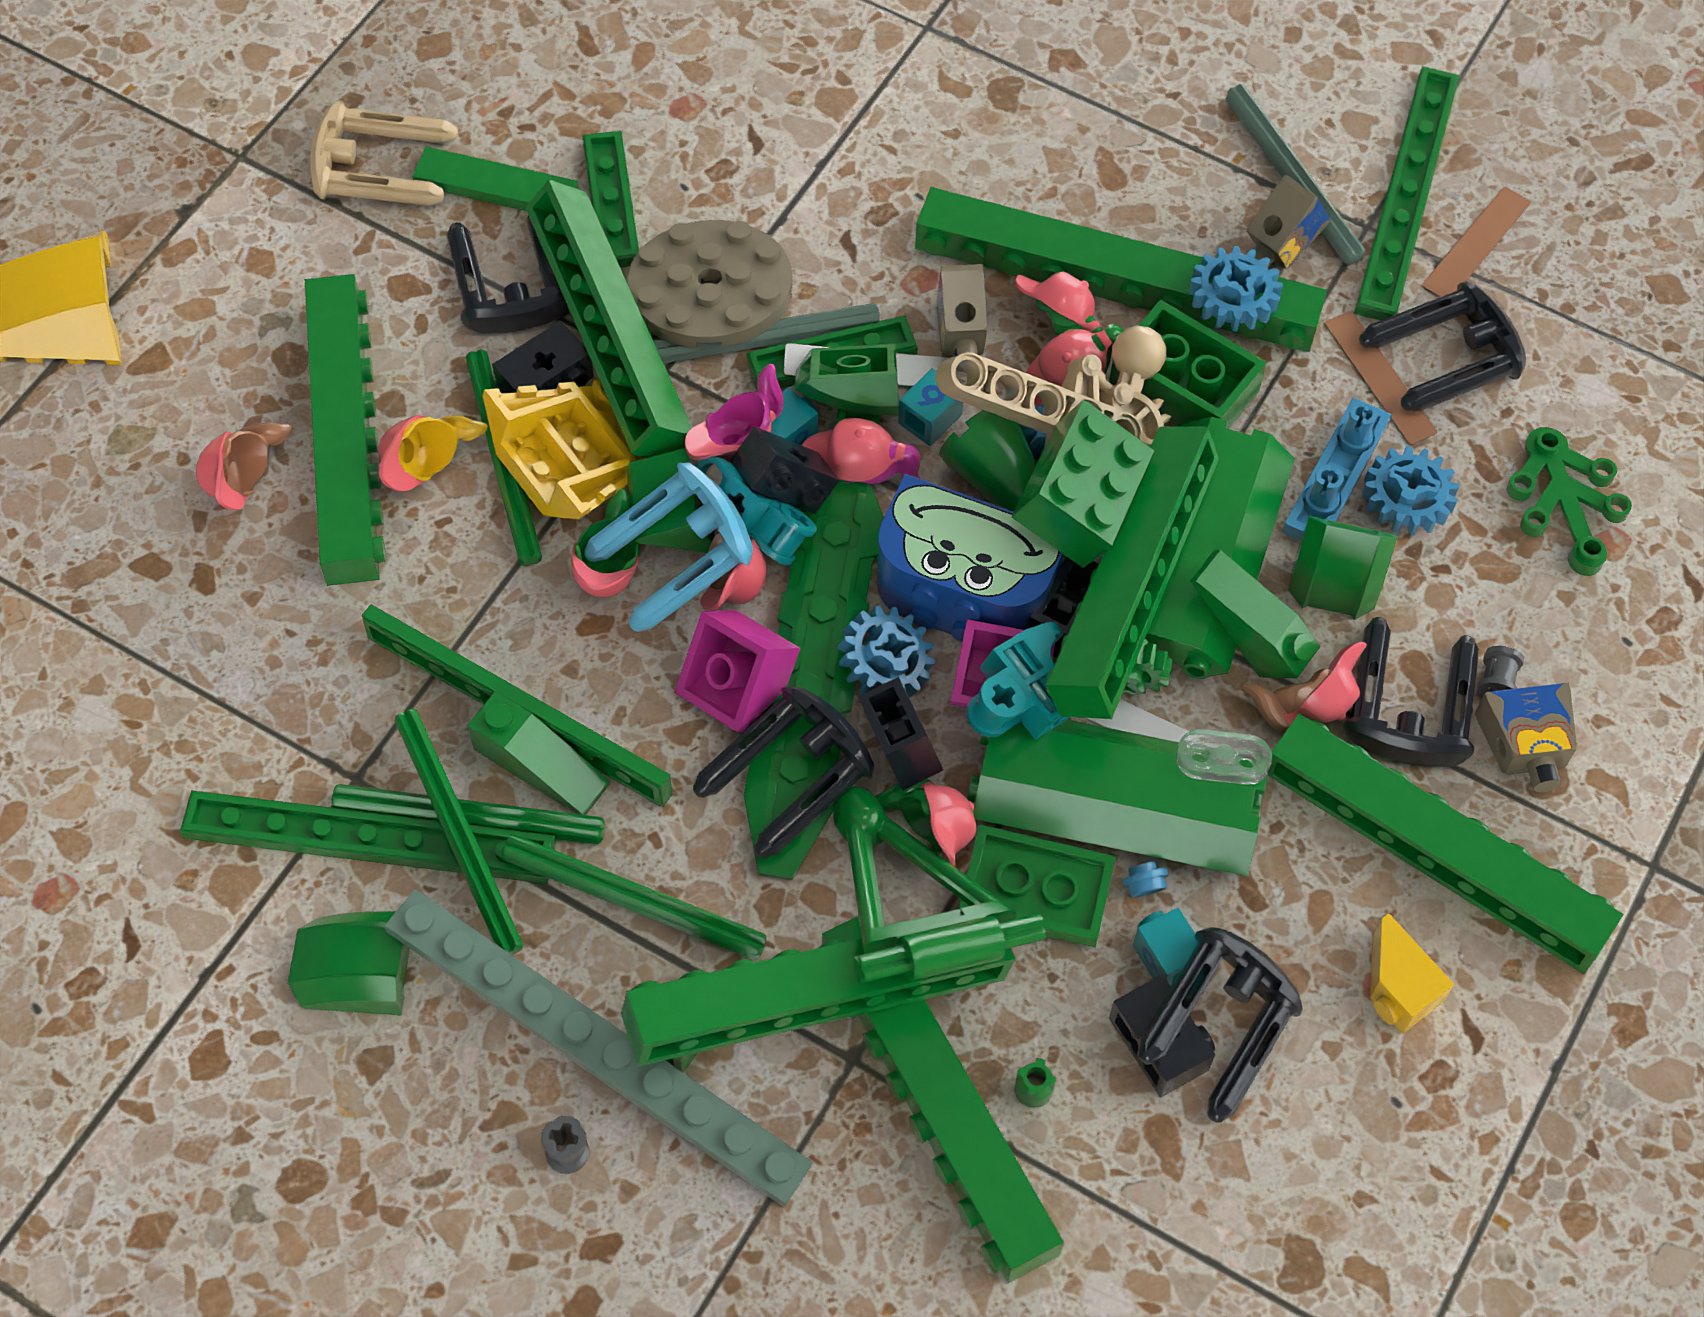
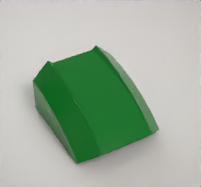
[795,344,899,416]
[1288,516,1397,620]
[287,911,410,1016]

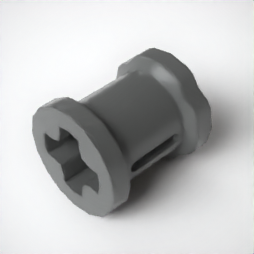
[1477,645,1524,698]
[541,1116,590,1174]

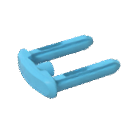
[584,463,753,632]

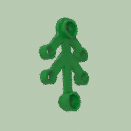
[1506,427,1632,576]

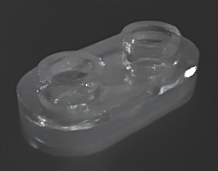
[1176,729,1272,785]

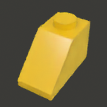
[1370,913,1455,1034]

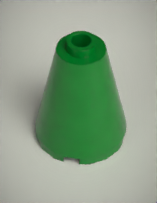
[939,410,1037,512]

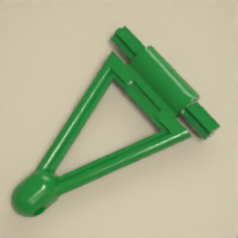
[833,786,1046,983]

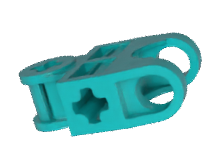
[696,457,817,566]
[966,622,1069,740]

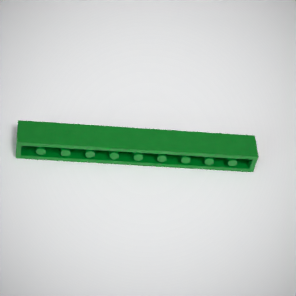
[915,186,1328,353]

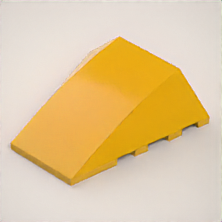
[0,230,121,365]
[482,379,645,519]

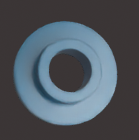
[1122,862,1169,898]

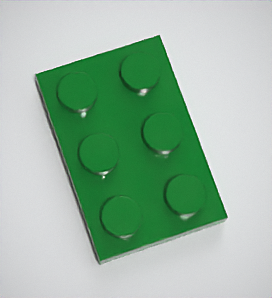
[958,824,1116,948]

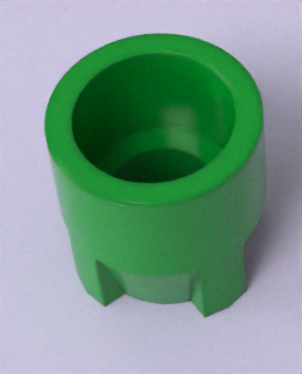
[1014,1058,1056,1108]

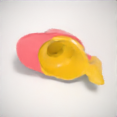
[378,415,488,492]

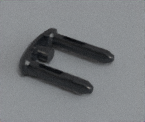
[447,215,570,333]
[1359,281,1526,412]
[1343,617,1479,767]
[693,686,874,859]
[1138,927,1303,1123]

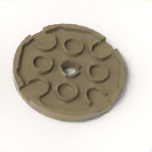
[627,220,793,348]

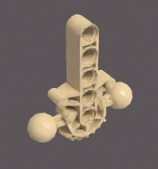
[935,326,1171,448]

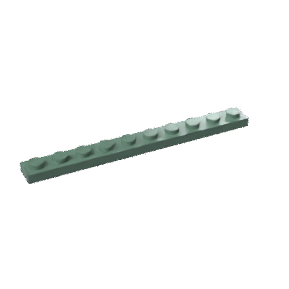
[385,889,813,1207]

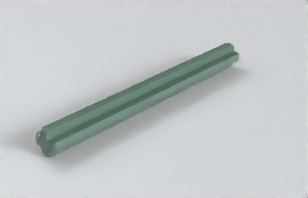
[1226,84,1365,265]
[653,303,880,363]

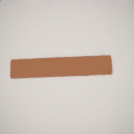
[1422,187,1531,297]
[1325,311,1437,444]

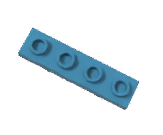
[1282,397,1392,541]

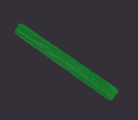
[466,349,542,566]
[394,709,523,955]
[332,784,605,844]
[502,834,767,960]

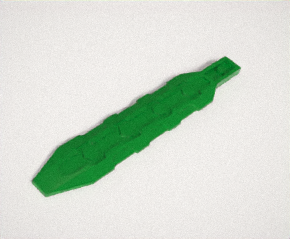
[744,409,884,880]

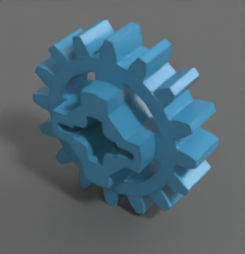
[1189,246,1283,331]
[1362,446,1459,535]
[837,606,935,698]

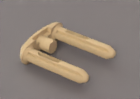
[310,101,458,206]

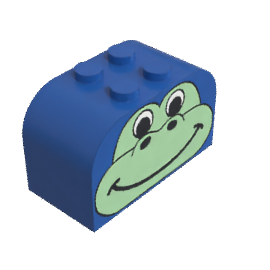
[876,474,1067,642]

